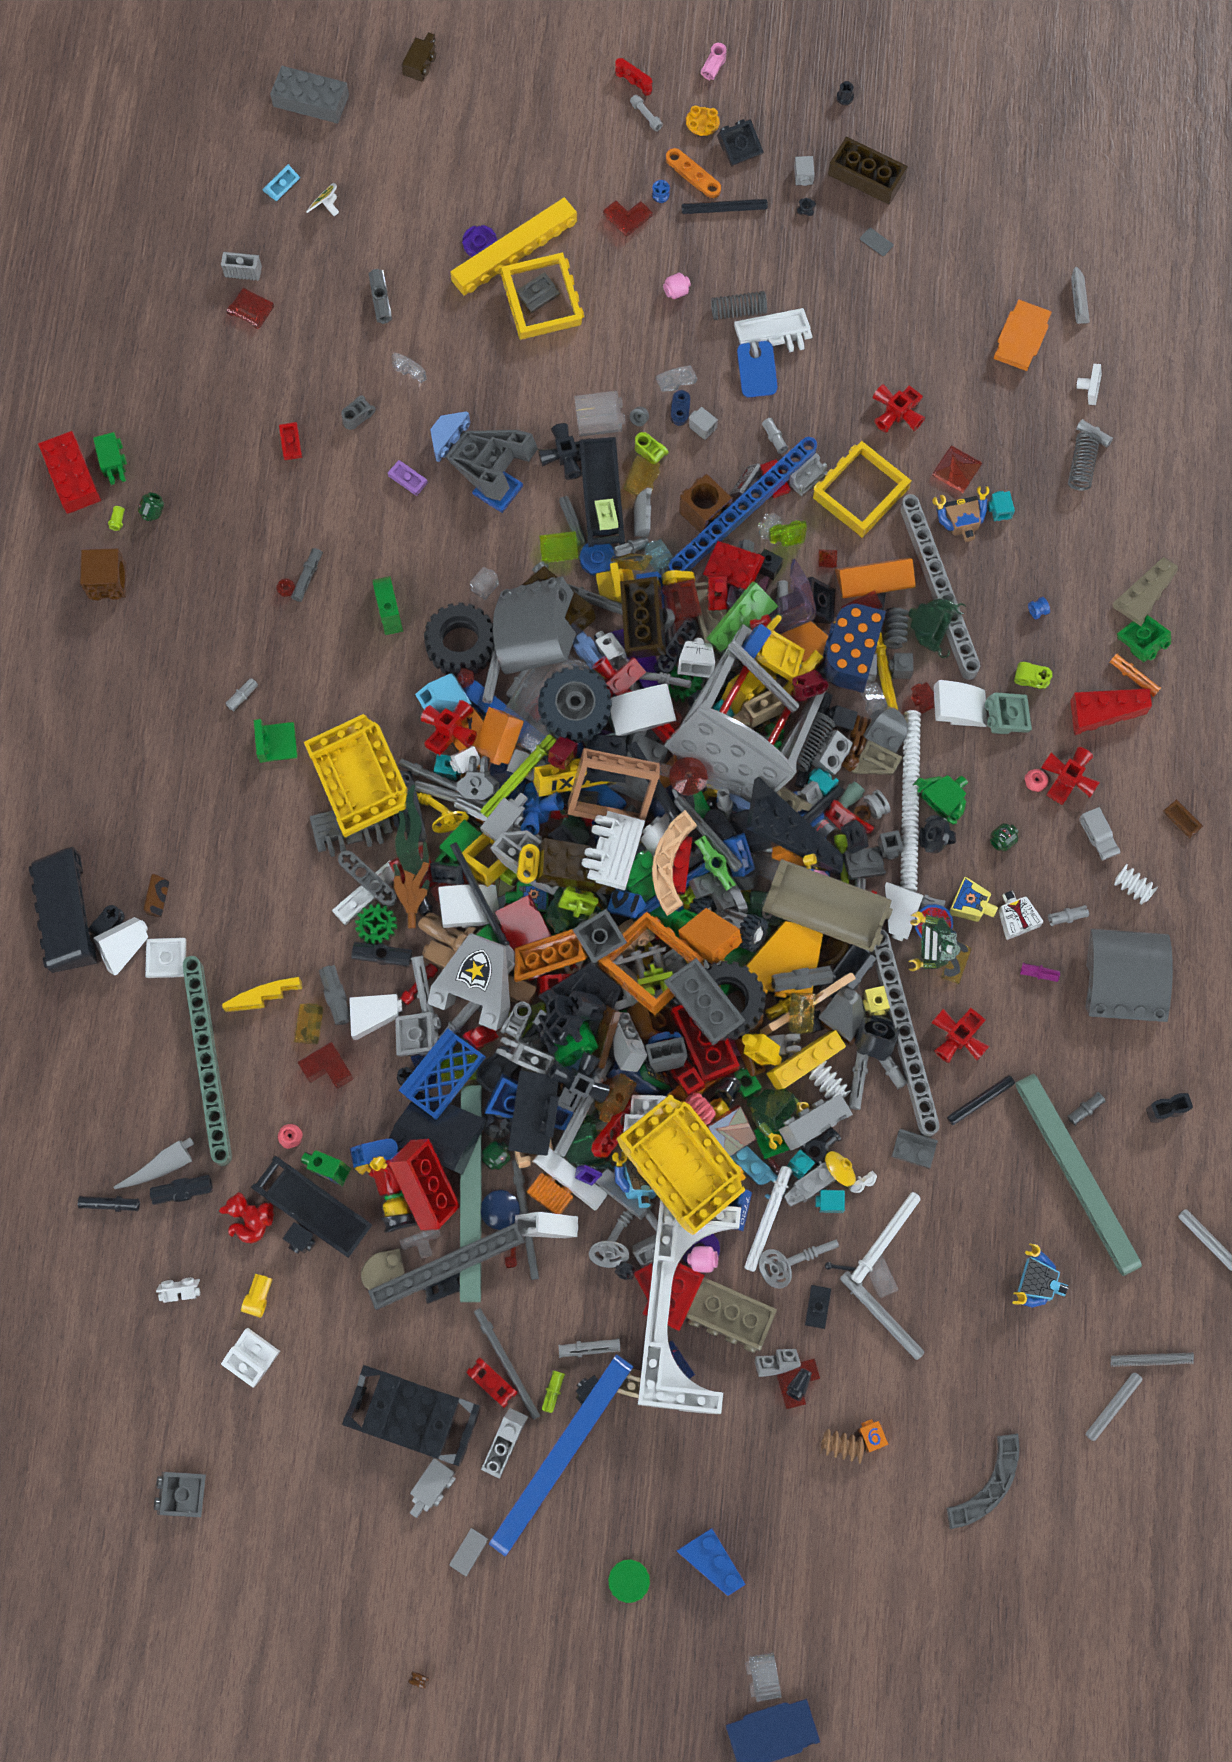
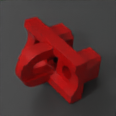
[707,575,727,611]
[462,1025,499,1050]

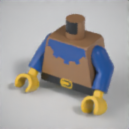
[932,486,989,542]

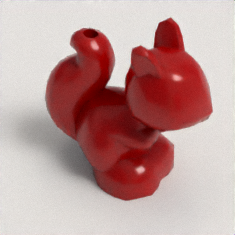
[219,1192,274,1244]

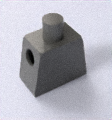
[646,1037,687,1072]

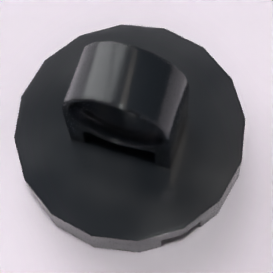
[919,815,956,854]

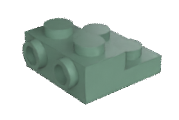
[985,693,1032,734]

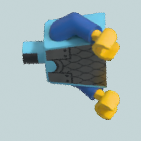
[612,1151,657,1208]
[1012,1243,1068,1308]

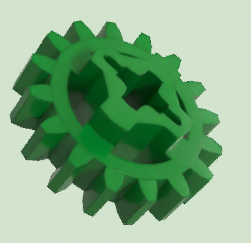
[668,665,703,702]
[355,903,397,945]

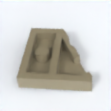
[852,740,902,775]

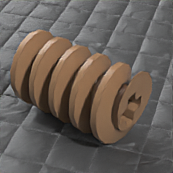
[820,1429,865,1464]

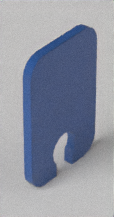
[737,341,778,398]

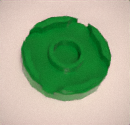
[608,1559,650,1603]

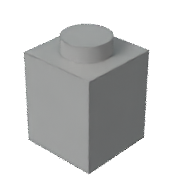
[794,156,814,186]
[689,407,718,440]

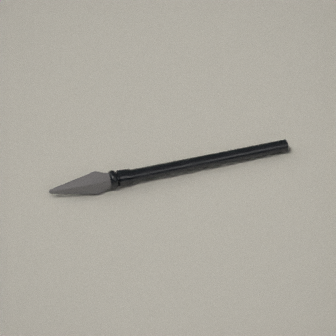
[450,842,523,981]

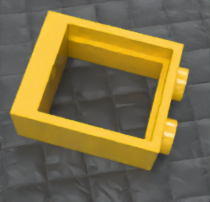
[462,833,508,887]

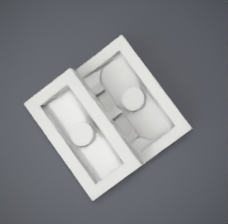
[221,1328,280,1388]

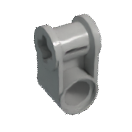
[501,1002,532,1041]

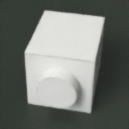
[450,746,481,773]

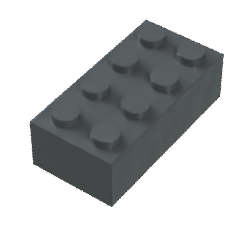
[270,65,349,124]

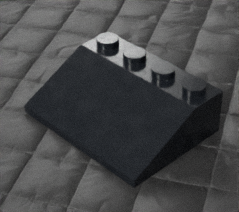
[388,1091,487,1175]

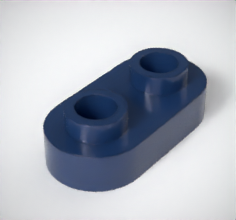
[671,390,690,426]

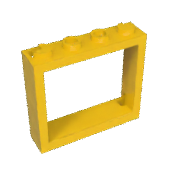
[501,252,584,340]
[813,441,912,538]

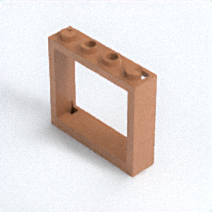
[567,748,660,821]

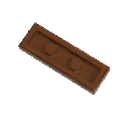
[592,1006,621,1069]

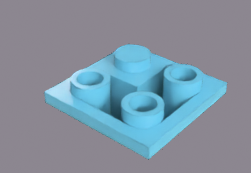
[415,673,471,713]

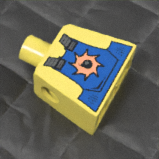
[949,877,998,922]

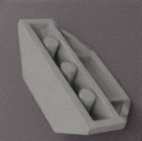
[490,831,559,894]

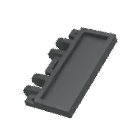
[309,810,393,857]

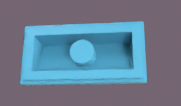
[262,164,300,201]

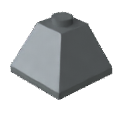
[573,909,627,963]
[819,985,867,1041]

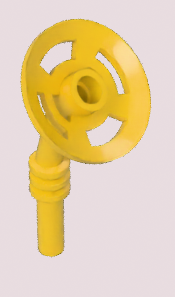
[416,792,469,833]

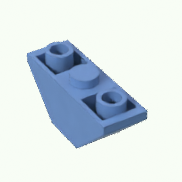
[430,412,470,462]

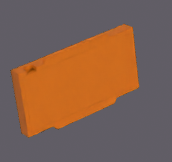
[993,299,1052,371]

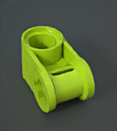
[634,432,669,467]
[1014,662,1052,689]

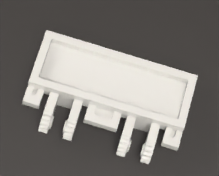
[734,308,812,358]
[581,811,645,890]

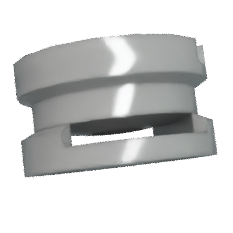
[863,790,891,820]

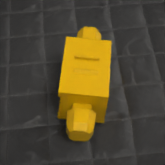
[742,1034,782,1066]

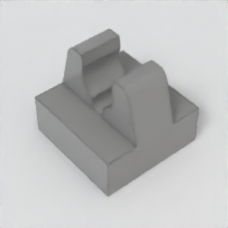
[797,781,823,808]

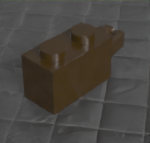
[401,32,437,82]

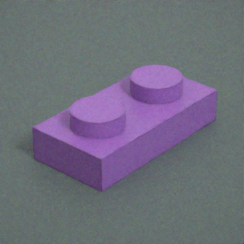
[388,460,428,496]

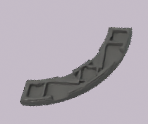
[946,1434,1019,1529]

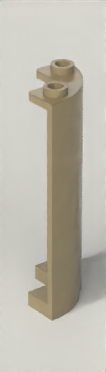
[762,859,893,952]

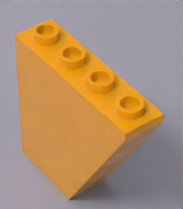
[745,921,823,999]

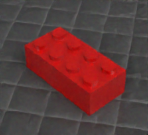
[38,431,101,514]
[671,1005,740,1084]
[388,1139,460,1230]

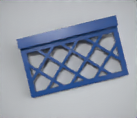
[398,1028,486,1120]

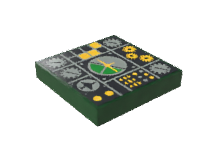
[639,1049,672,1091]

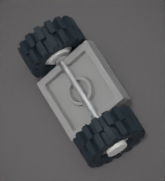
[687,896,768,952]

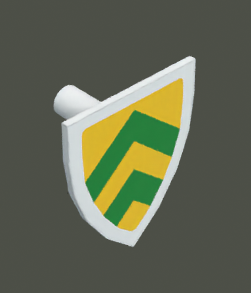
[306,183,339,216]

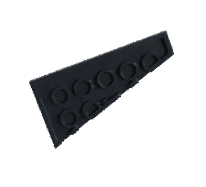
[747,777,844,875]

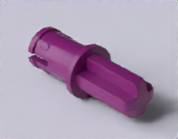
[1020,962,1060,982]

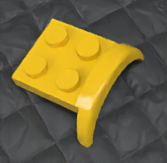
[755,615,805,682]

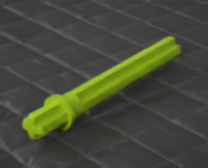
[480,734,557,818]

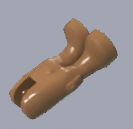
[418,912,478,952]

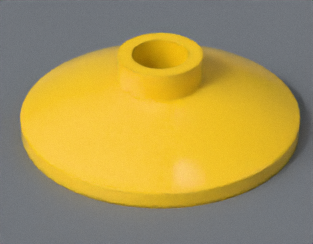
[825,1151,856,1187]

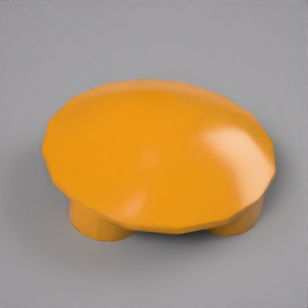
[686,106,720,136]

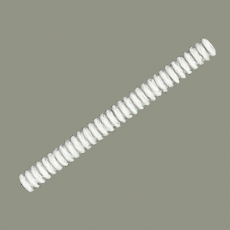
[900,710,921,892]

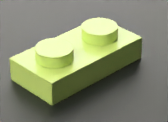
[595,499,618,530]

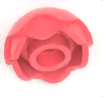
[1024,769,1048,792]
[278,1124,303,1149]

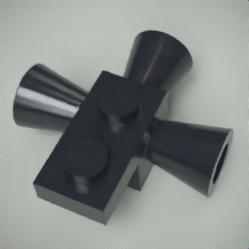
[538,423,591,480]
[548,1051,610,1112]

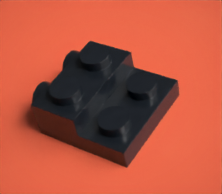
[717,119,764,167]

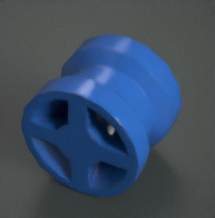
[652,180,670,203]
[1028,597,1050,619]

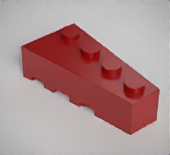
[1070,689,1152,736]

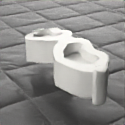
[847,1171,877,1193]

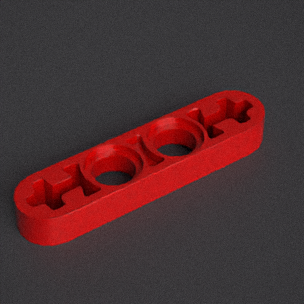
[592,1099,632,1157]

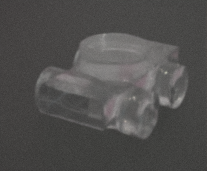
[757,513,782,539]

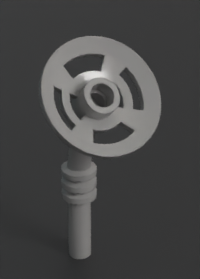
[618,658,691,691]
[589,1210,634,1268]
[759,1239,839,1289]

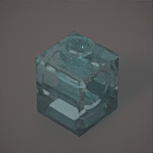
[645,539,673,572]

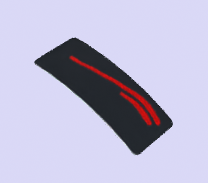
[814,817,836,838]

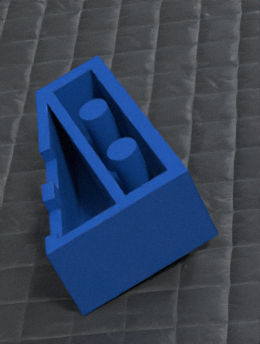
[676,1528,746,1596]

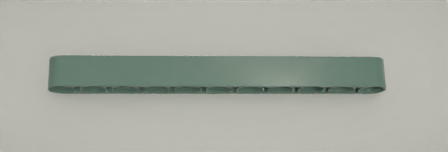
[183,956,232,1166]
[1015,1074,1142,1276]
[460,1085,482,1302]

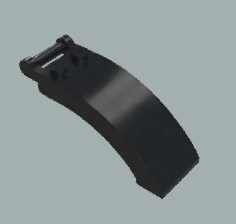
[580,437,625,547]
[250,1155,372,1258]

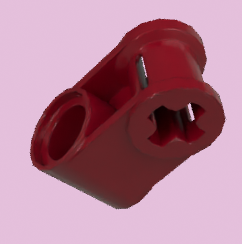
[791,670,829,701]

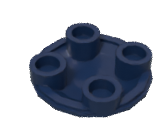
[480,1190,520,1230]

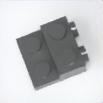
[154,1472,206,1517]

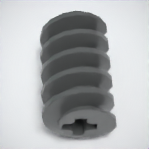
[884,607,909,649]

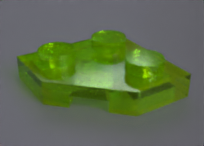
[768,520,807,547]

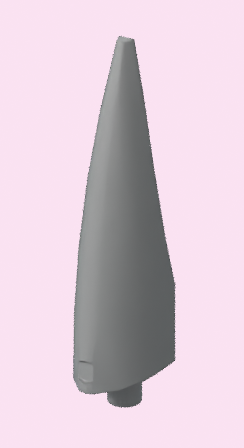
[114,1138,194,1189]

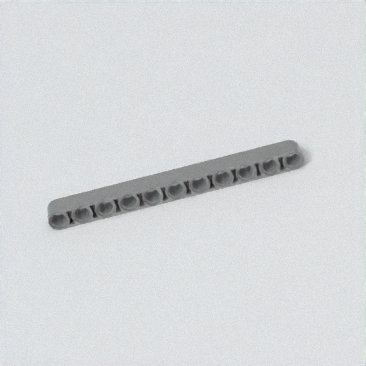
[900,494,980,680]
[872,929,939,1137]

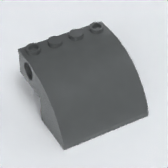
[493,576,576,675]
[1085,929,1173,1022]

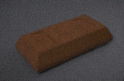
[1163,799,1203,839]

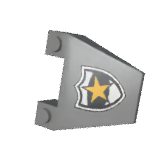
[427,933,510,1030]

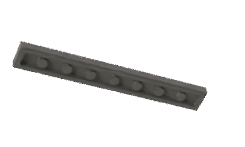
[368,1223,525,1310]

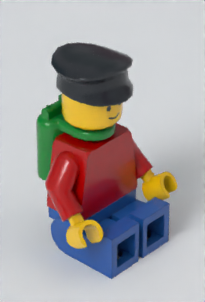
[349,1139,418,1233]

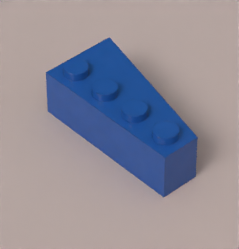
[485,1074,574,1130]

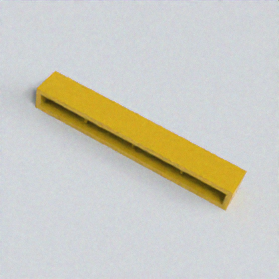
[450,197,577,296]

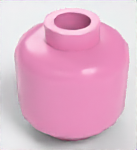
[663,273,691,300]
[687,1246,718,1273]

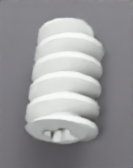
[1114,864,1158,905]
[809,1061,851,1099]

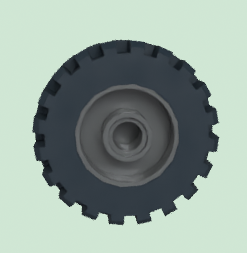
[538,666,612,743]

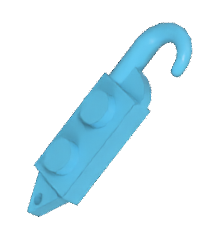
[729,1140,785,1199]

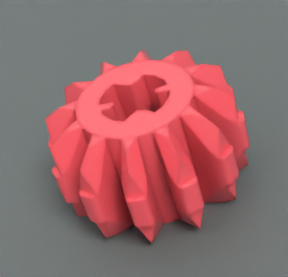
[684,1093,716,1125]

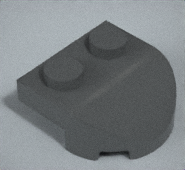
[863,707,908,753]

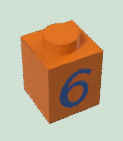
[858,1419,889,1453]

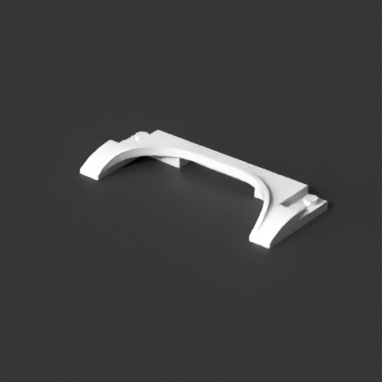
[638,1199,741,1414]

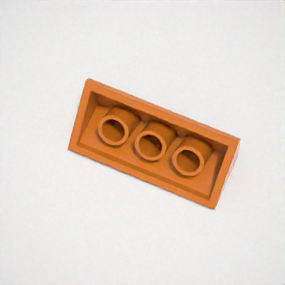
[835,558,916,598]
[514,929,589,982]

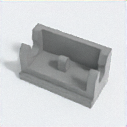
[789,453,827,497]

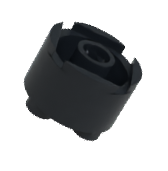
[855,1015,900,1061]

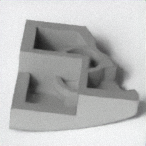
[634,488,652,537]

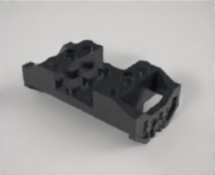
[342,1365,481,1467]

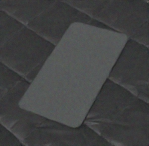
[860,228,894,256]

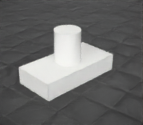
[1077,364,1102,405]

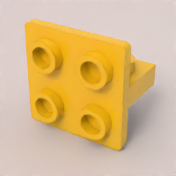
[596,562,634,603]

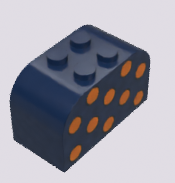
[823,604,886,693]

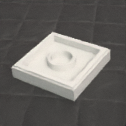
[146,938,186,978]

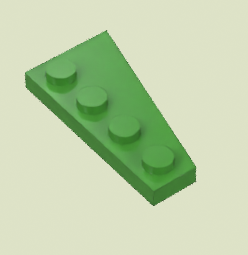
[706,581,779,652]

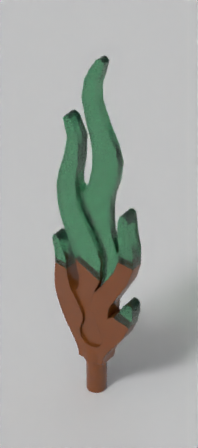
[393,785,430,929]

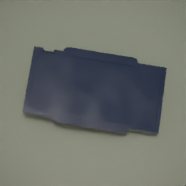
[726,1698,820,1762]

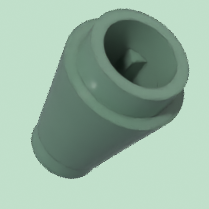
[838,781,865,809]

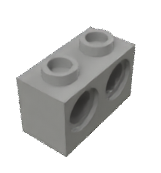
[810,730,853,775]

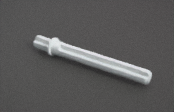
[744,1166,792,1272]
[851,1192,920,1283]

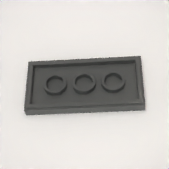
[664,958,746,1046]

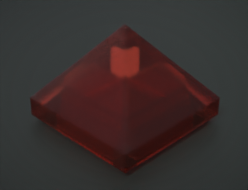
[819,549,837,568]

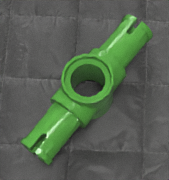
[695,835,736,891]

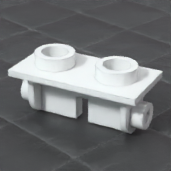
[156,1277,200,1303]

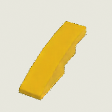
[222,977,302,1012]

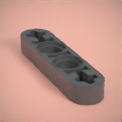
[338,850,397,907]

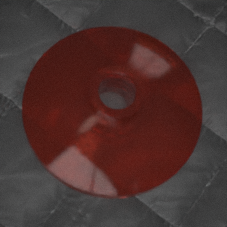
[669,757,708,795]

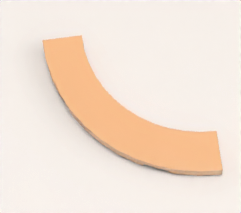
[652,810,697,916]
[760,973,856,1036]

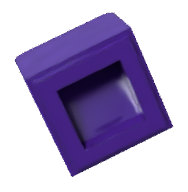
[575,1165,602,1186]

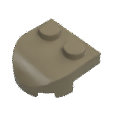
[361,1249,405,1290]

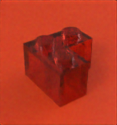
[298,1042,354,1089]

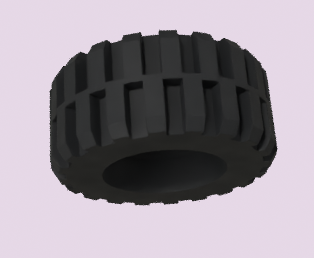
[424,602,495,677]
[693,961,766,1041]

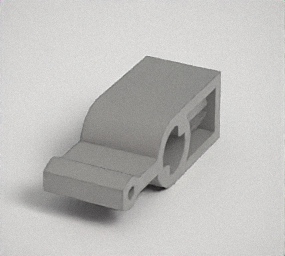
[1079,807,1121,861]

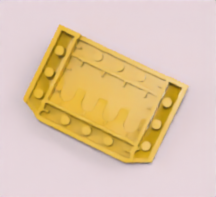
[304,714,408,837]
[617,1095,745,1235]

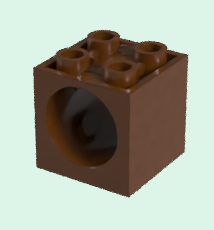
[679,474,732,533]
[80,548,127,601]

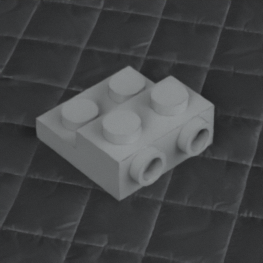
[395,1012,441,1057]

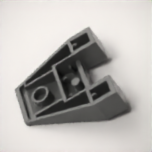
[446,430,538,501]

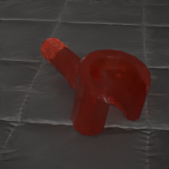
[505,1247,517,1268]

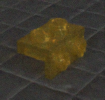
[623,456,661,497]

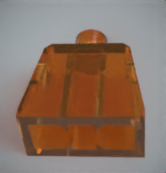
[594,1073,637,1122]

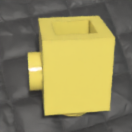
[862,986,890,1016]

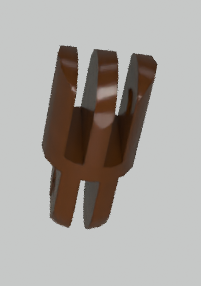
[849,714,872,756]

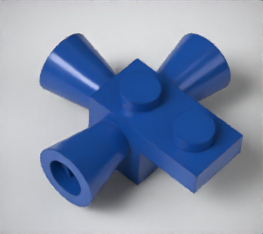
[520,782,564,835]

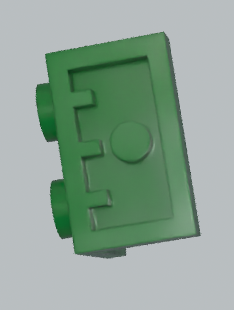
[254,719,298,763]

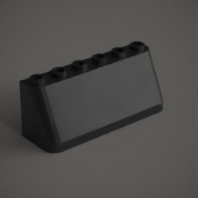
[29,847,98,973]

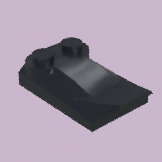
[687,809,737,870]

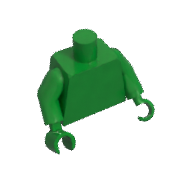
[912,775,968,825]

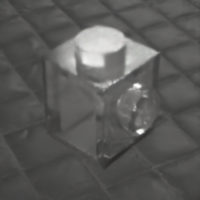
[470,567,499,600]

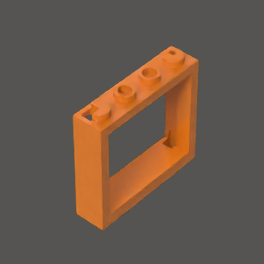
[597,912,704,1015]

